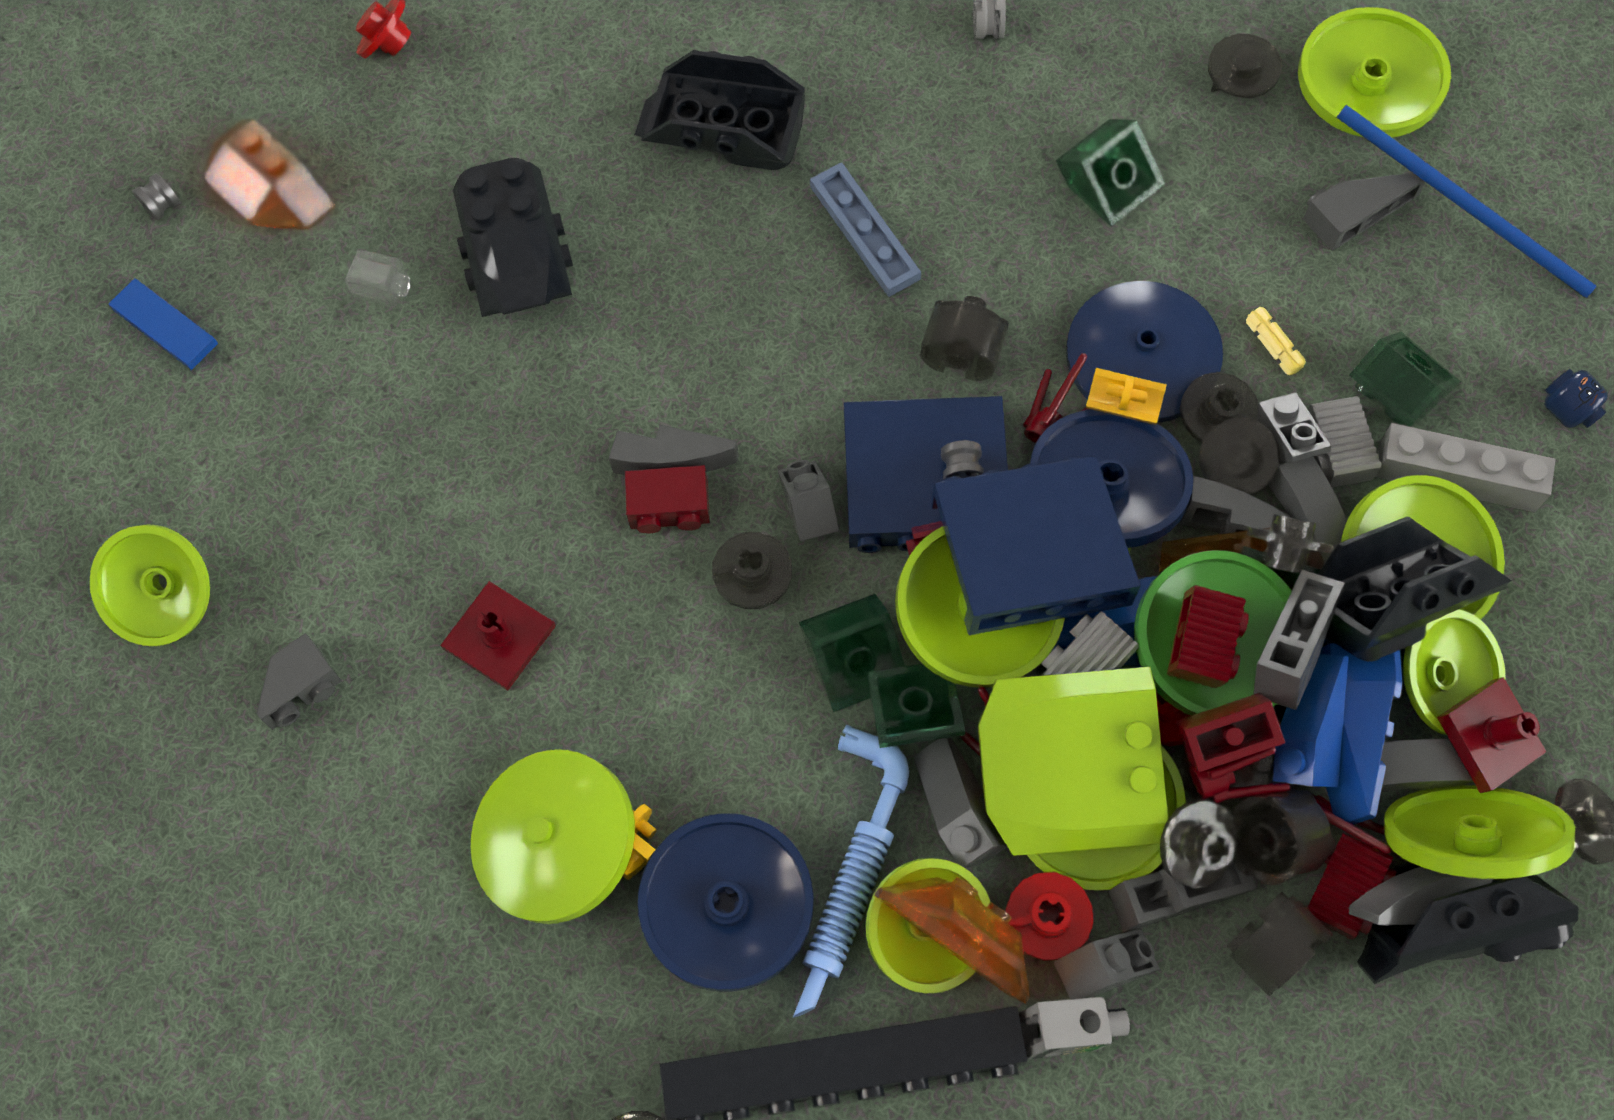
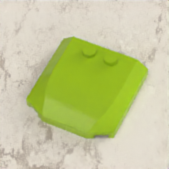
[978,667,1168,856]

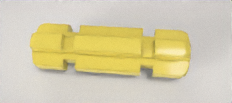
[1246,307,1306,376]

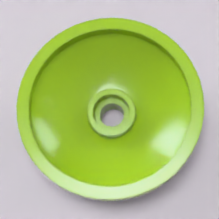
[90,524,210,646]
[1403,610,1505,735]
[866,858,994,993]

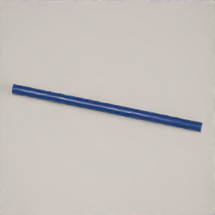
[1336,105,1596,298]

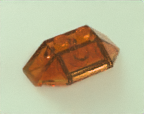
[204,119,336,230]
[874,877,1031,1004]

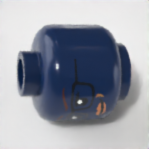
[1544,369,1608,428]

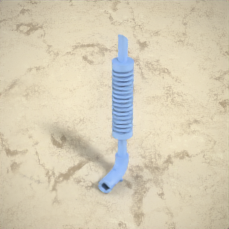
[793,725,910,1018]

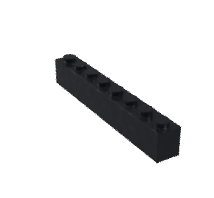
[659,1006,1028,1120]

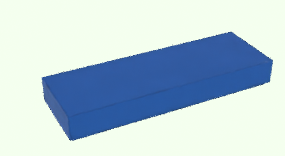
[108,278,218,370]

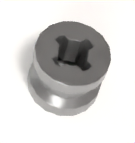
[132,173,181,221]
[941,440,984,479]

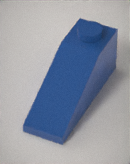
[1273,654,1348,787]

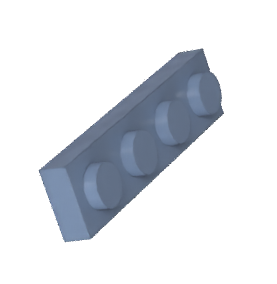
[810,162,921,297]

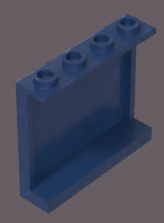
[844,396,1008,553]
[930,455,1140,636]

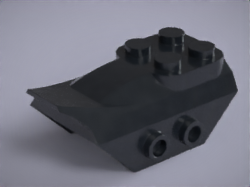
[634,50,805,170]
[453,158,573,317]
[1318,516,1512,661]
[1357,862,1579,984]

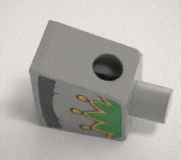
[1019,997,1130,1059]

